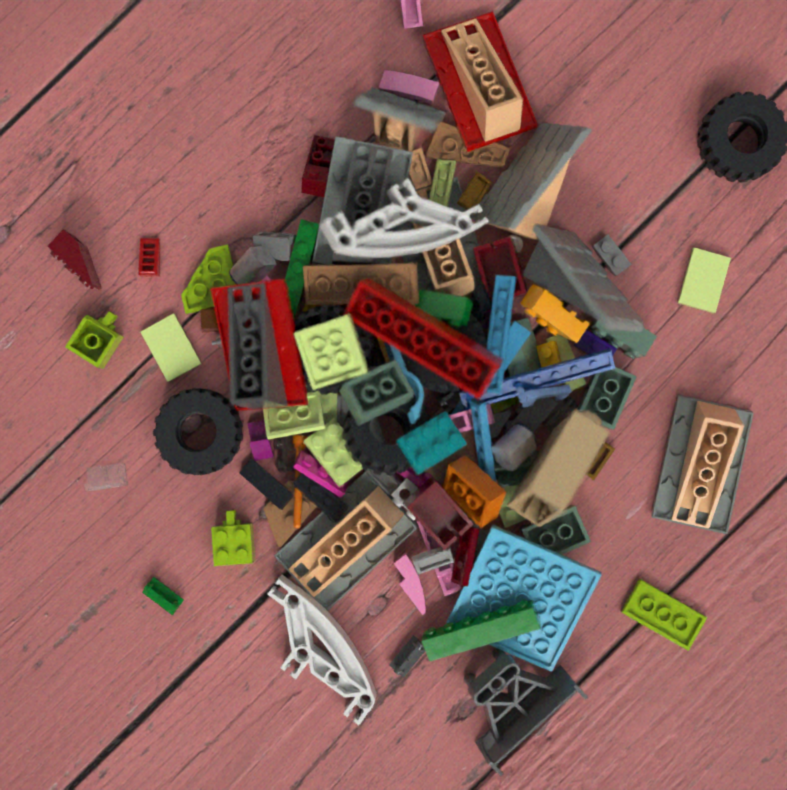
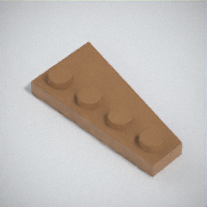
[425,122,510,168]

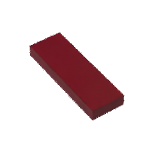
[451,527,480,587]

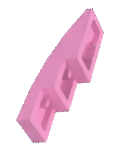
[417,521,462,596]

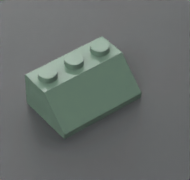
[506,318,541,377]

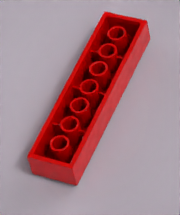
[343,278,504,399]

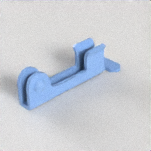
[516,384,571,407]

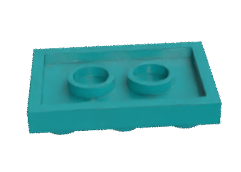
[396,411,467,475]

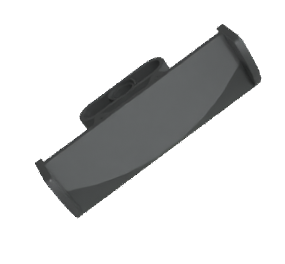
[464,648,588,776]

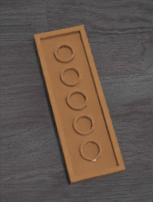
[303,263,419,305]

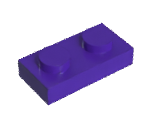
[574,330,617,356]

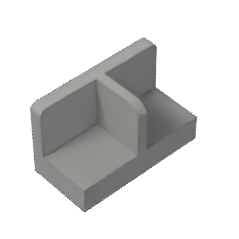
[253,231,296,261]

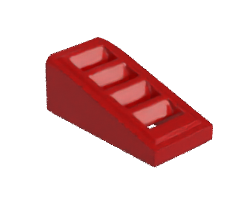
[138,238,160,277]

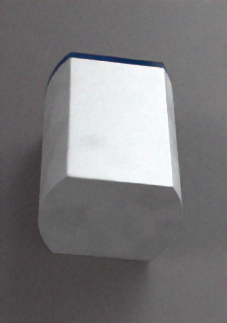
[229,246,276,285]
[491,423,538,471]

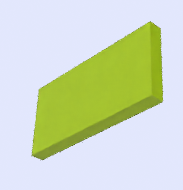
[620,579,707,651]

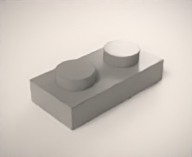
[592,234,631,277]

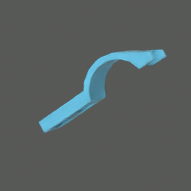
[384,342,424,424]

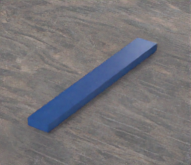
[459,348,615,411]

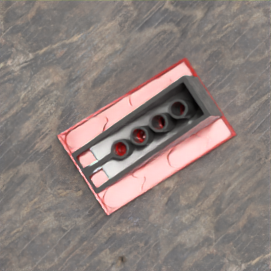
[210,279,308,411]

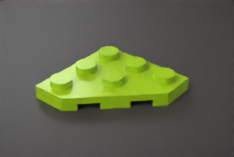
[181,244,238,314]

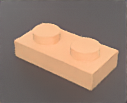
[409,148,432,190]

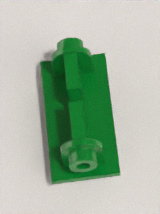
[142,577,184,616]

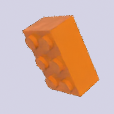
[442,455,506,528]

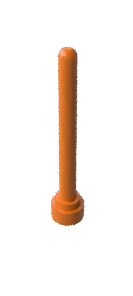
[293,435,308,529]

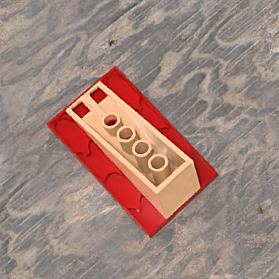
[423,11,538,152]

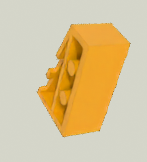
[520,284,590,343]

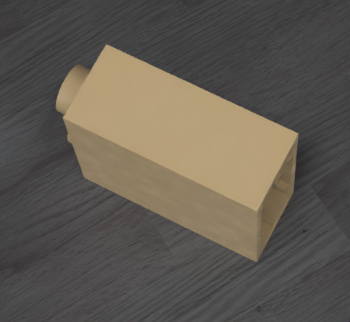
[507,410,609,527]

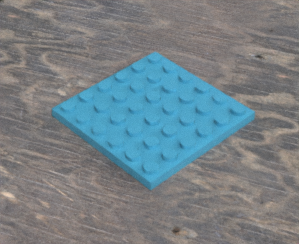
[446,525,602,672]

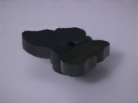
[470,284,492,321]

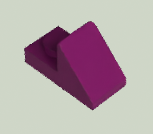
[247,420,274,461]

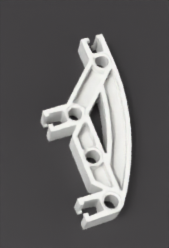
[320,179,489,257]
[268,575,376,725]

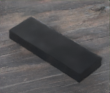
[239,458,294,510]
[292,473,348,522]

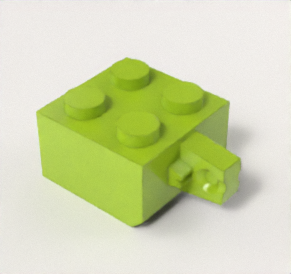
[65,311,124,369]
[211,510,255,566]

